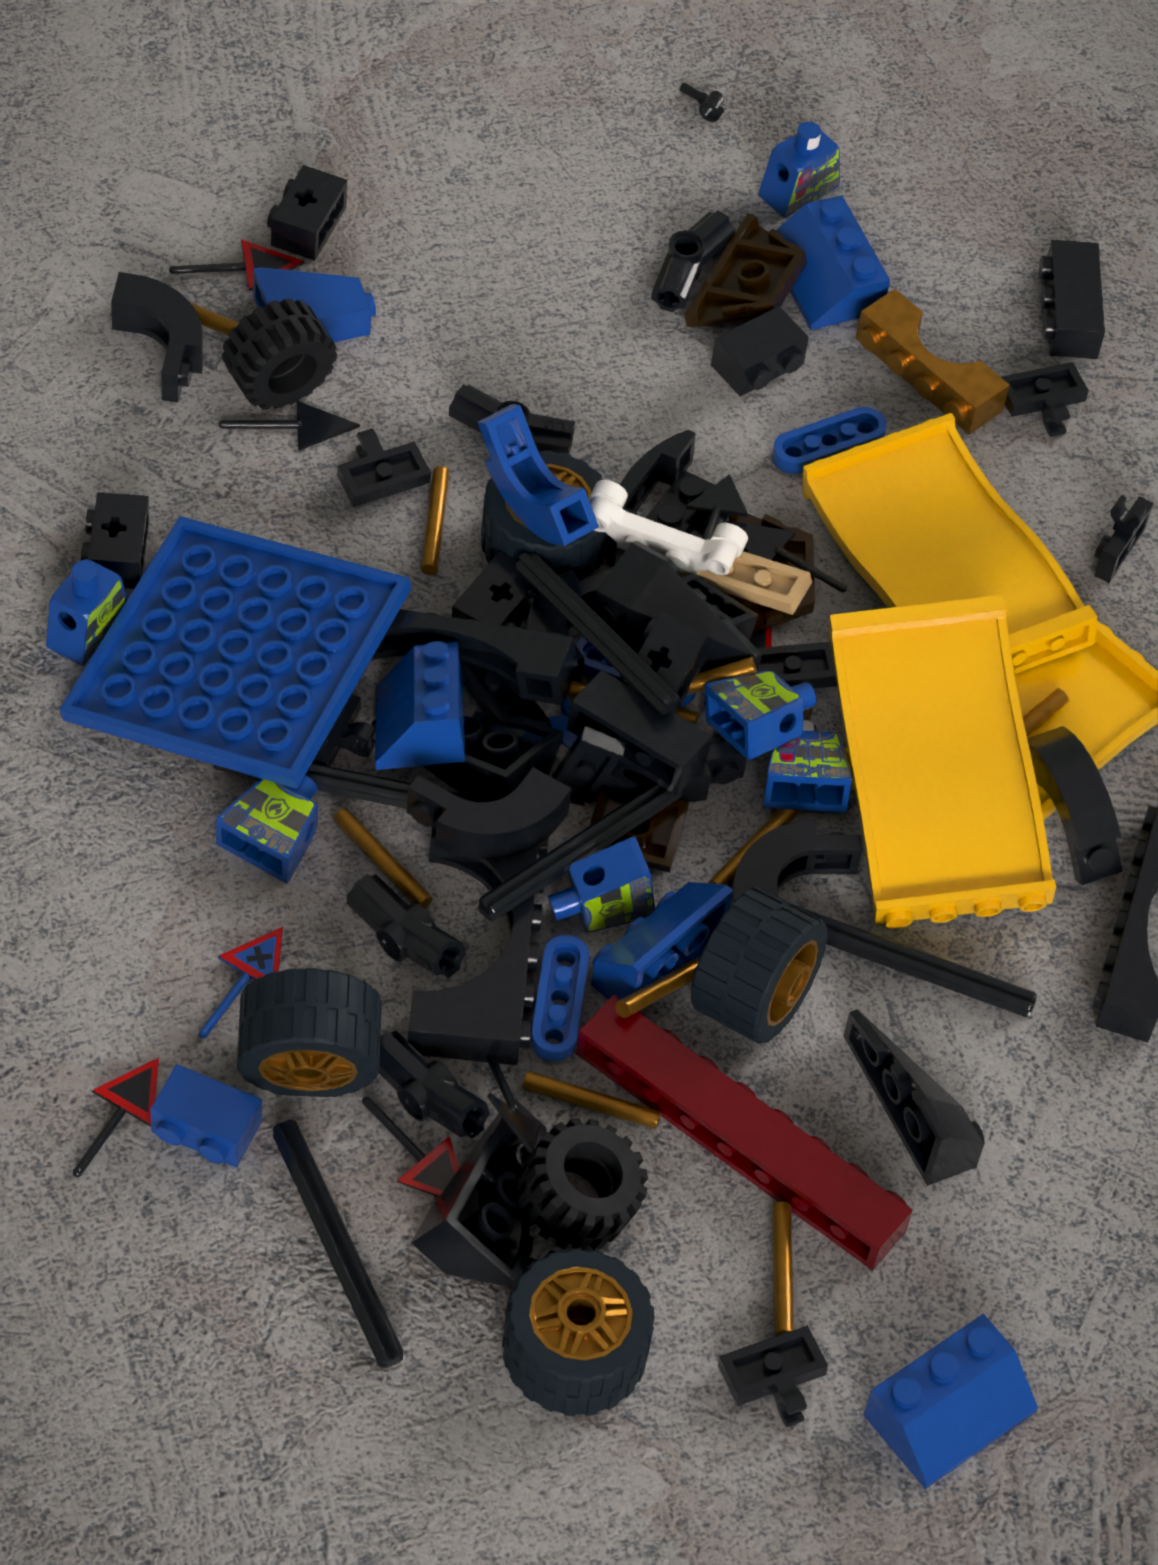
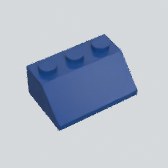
[776,195,890,330]
[375,641,465,770]
[591,882,733,1010]
[863,1313,1038,1490]

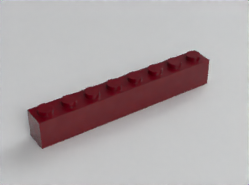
[576,995,913,1271]

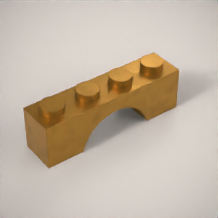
[856,289,1010,434]

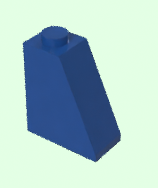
[253,267,376,342]

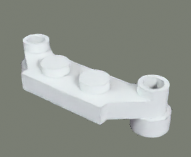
[589,480,748,576]

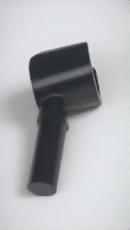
[679,83,724,122]

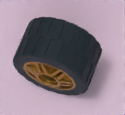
[481,451,608,580]
[690,887,828,1044]
[237,968,382,1097]
[502,1248,655,1416]

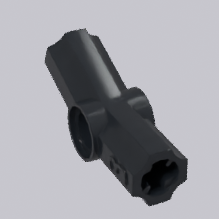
[651,210,736,312]
[449,384,575,454]
[347,874,466,978]
[379,1030,490,1139]

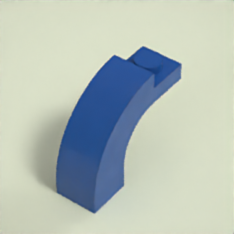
[477,404,599,546]

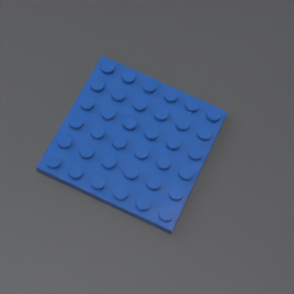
[59,516,412,789]

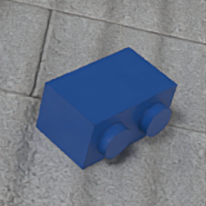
[151,1064,262,1168]

